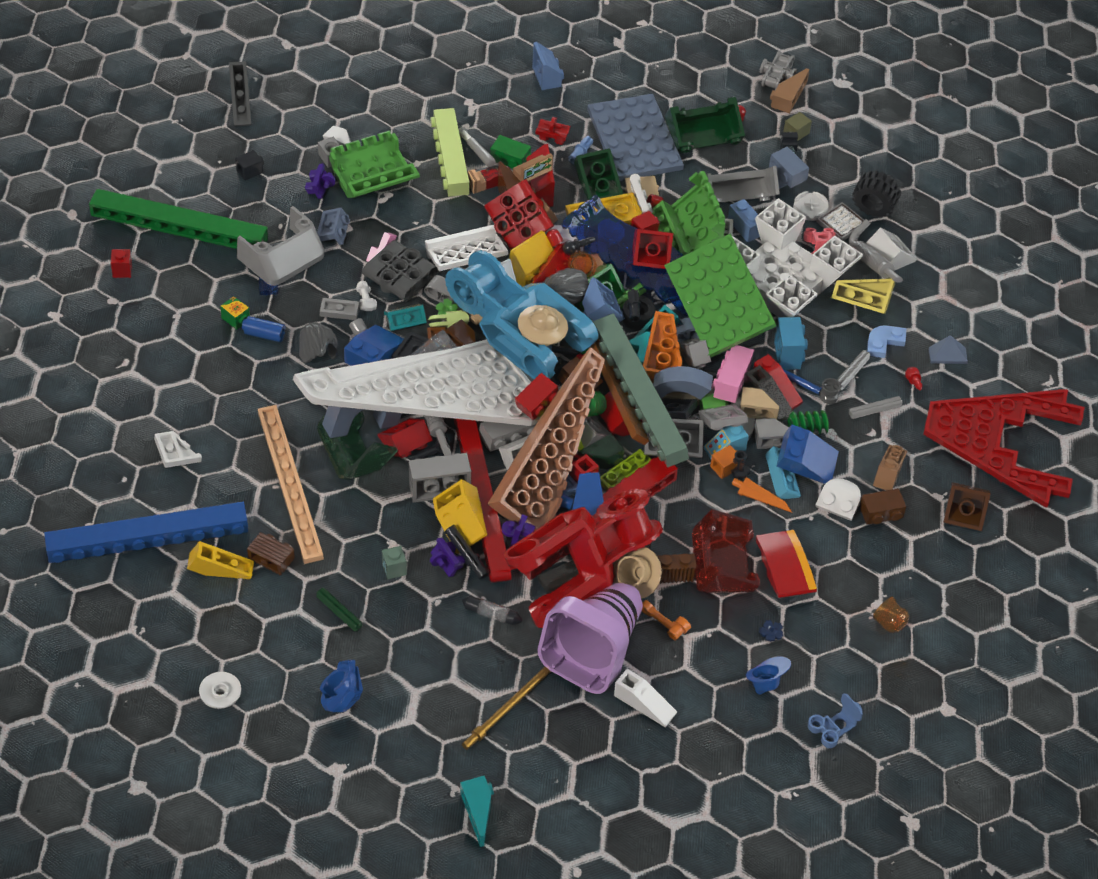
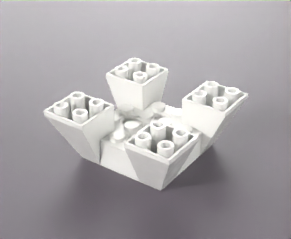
[732,198,863,318]

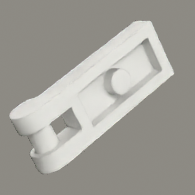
[630,174,653,213]

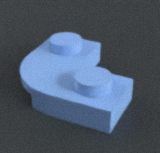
[867,325,906,358]

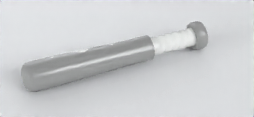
[458,127,495,167]

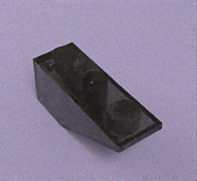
[743,365,794,422]

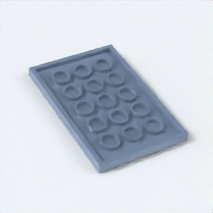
[587,94,684,181]

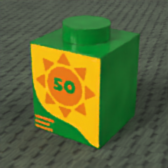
[220,296,250,330]

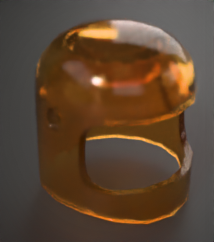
[567,251,597,278]
[873,596,909,633]

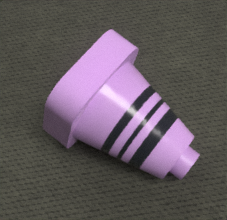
[538,583,643,694]

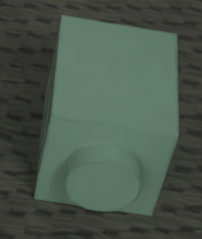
[382,546,407,580]

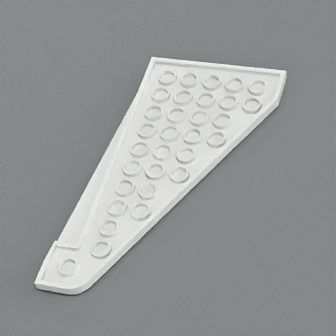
[293,339,541,426]

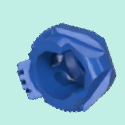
[320,659,363,712]

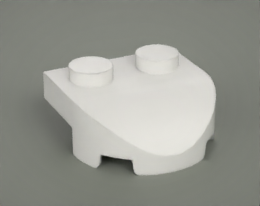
[816,478,861,521]

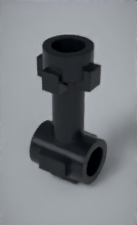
[731,450,750,480]

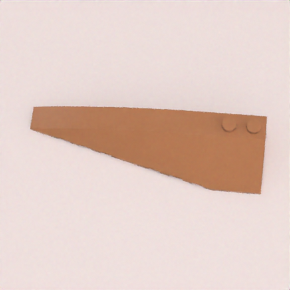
[488,348,605,531]

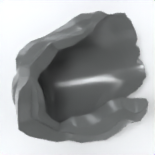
[543,268,589,305]
[299,322,338,363]

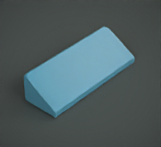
[765,446,801,499]

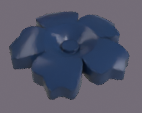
[759,620,784,642]

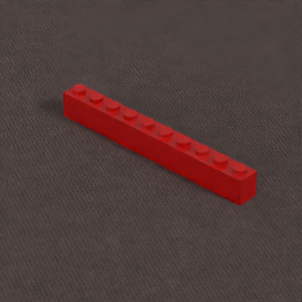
[523,457,678,580]

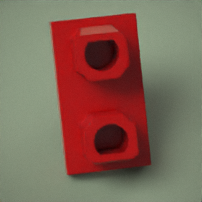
[535,117,570,145]

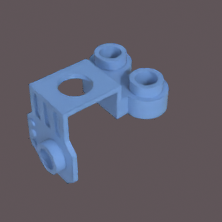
[808,693,863,748]

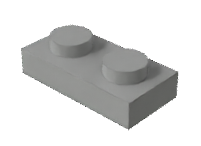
[320,298,359,320]

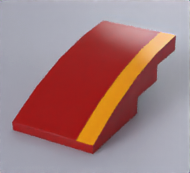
[756,530,817,598]

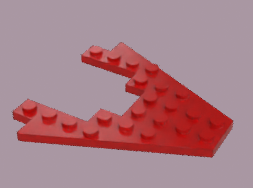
[923,389,1085,508]

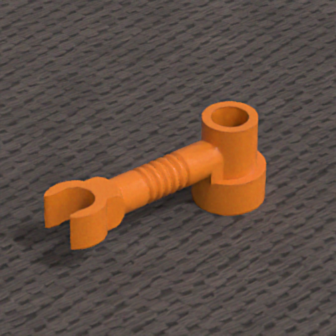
[642,600,691,640]

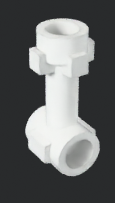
[356,281,377,311]

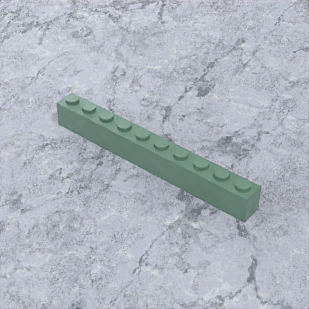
[593,313,689,468]

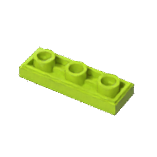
[600,449,651,490]

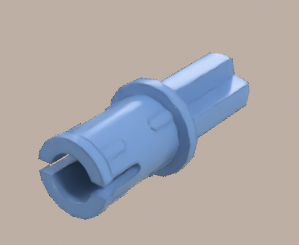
[568,136,593,164]

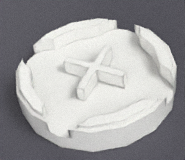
[793,191,829,221]

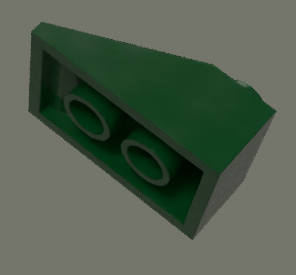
[574,148,623,201]

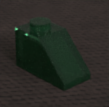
[579,434,624,469]

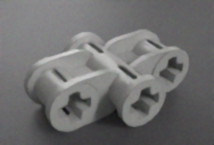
[760,51,797,90]

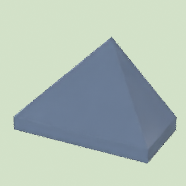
[928,335,968,364]

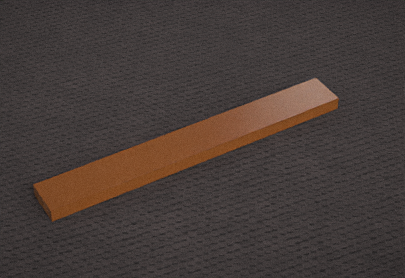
[590,339,650,445]

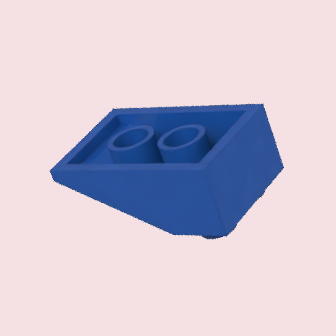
[344,325,404,366]
[776,425,839,484]

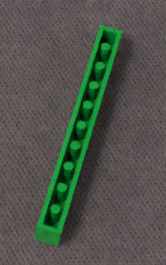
[89,189,268,249]

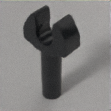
[416,438,453,459]

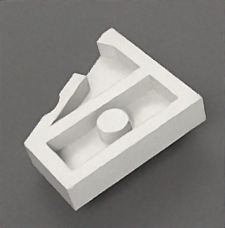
[154,431,202,468]

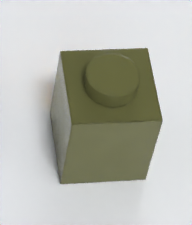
[783,112,812,141]

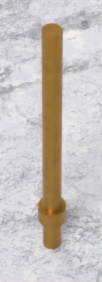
[462,667,551,750]

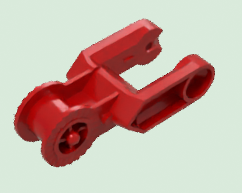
[504,488,663,628]

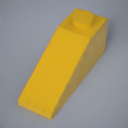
[187,541,254,579]

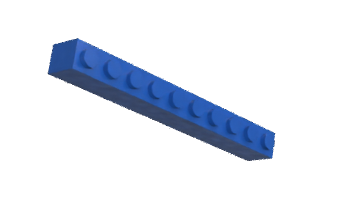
[44,502,248,563]

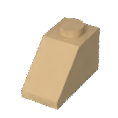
[740,387,779,420]

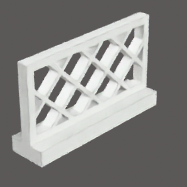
[425,225,508,271]

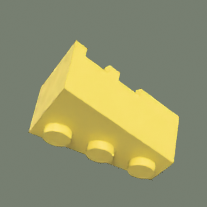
[831,279,895,314]

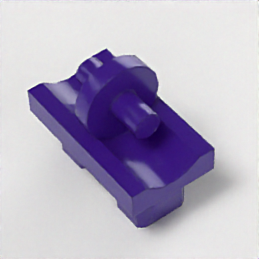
[305,163,336,199]
[501,514,536,548]
[430,537,465,577]

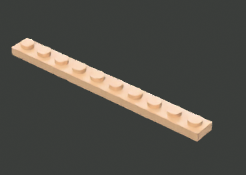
[258,405,324,564]

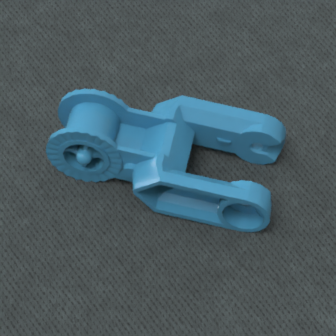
[445,250,598,379]

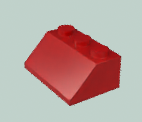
[526,144,555,207]

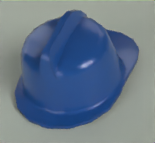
[746,656,791,694]

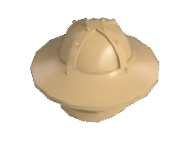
[518,305,568,346]
[614,547,662,599]

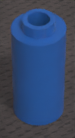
[242,316,286,343]

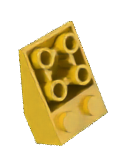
[433,479,487,554]

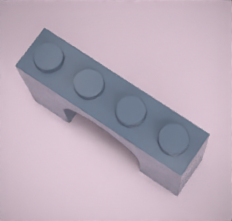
[322,406,402,438]

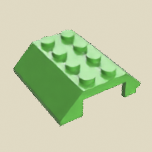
[329,131,420,198]
[652,171,726,262]

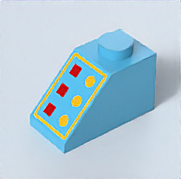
[704,425,748,459]

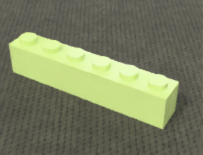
[431,108,469,197]

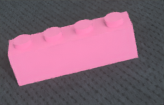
[712,345,754,403]

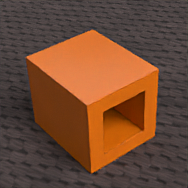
[710,445,737,479]

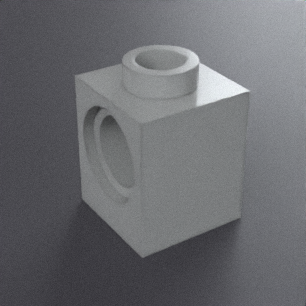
[318,136,340,168]

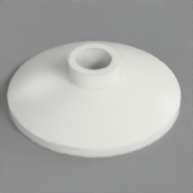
[199,672,241,709]

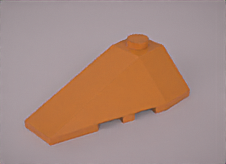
[643,311,682,384]

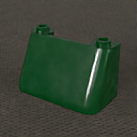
[665,97,745,153]

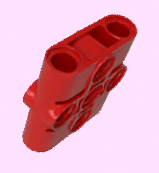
[484,179,554,250]

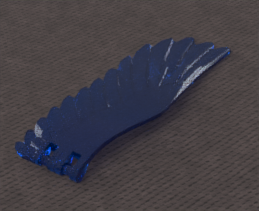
[562,195,688,316]

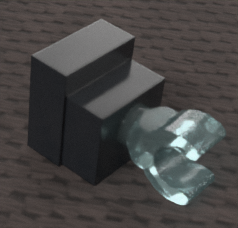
[780,132,798,154]

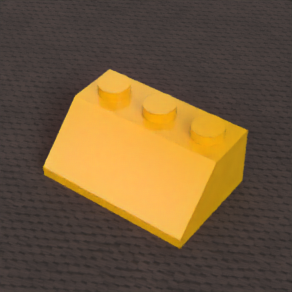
[509,231,554,286]

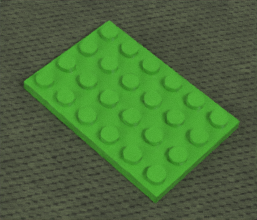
[664,233,776,358]

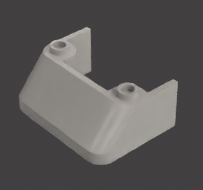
[706,166,780,203]
[237,206,324,286]

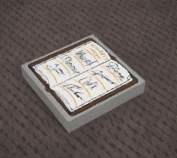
[816,202,864,241]

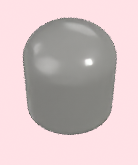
[349,318,367,336]

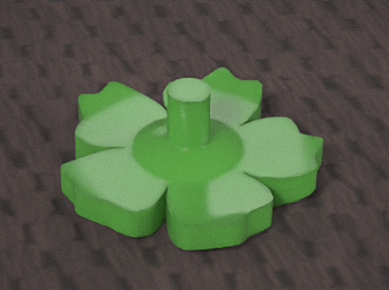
[436,298,458,315]

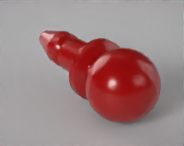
[905,367,922,390]

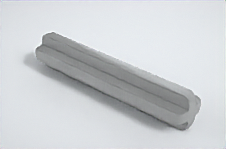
[837,350,870,391]
[849,396,902,419]

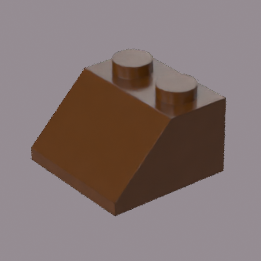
[943,482,991,531]

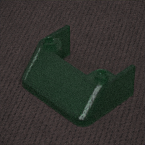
[317,411,398,480]

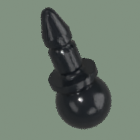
[562,237,596,255]

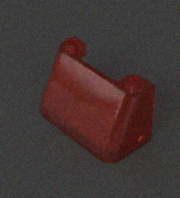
[692,509,760,593]

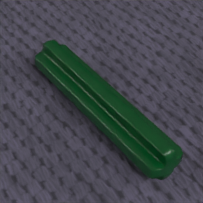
[316,588,362,632]

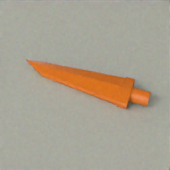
[732,477,792,513]

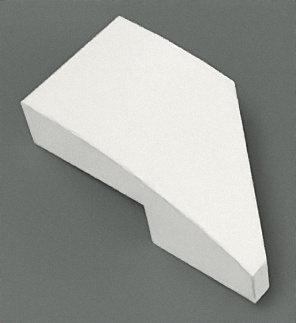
[323,126,351,150]

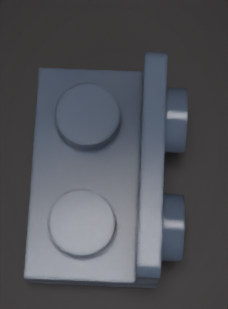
[317,207,350,245]

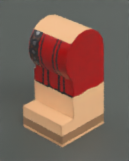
[468,166,498,194]

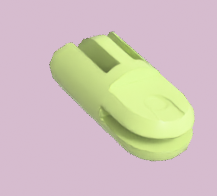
[428,310,469,328]

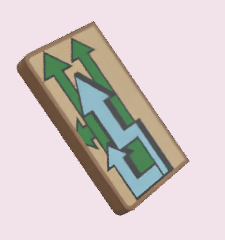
[513,153,553,181]

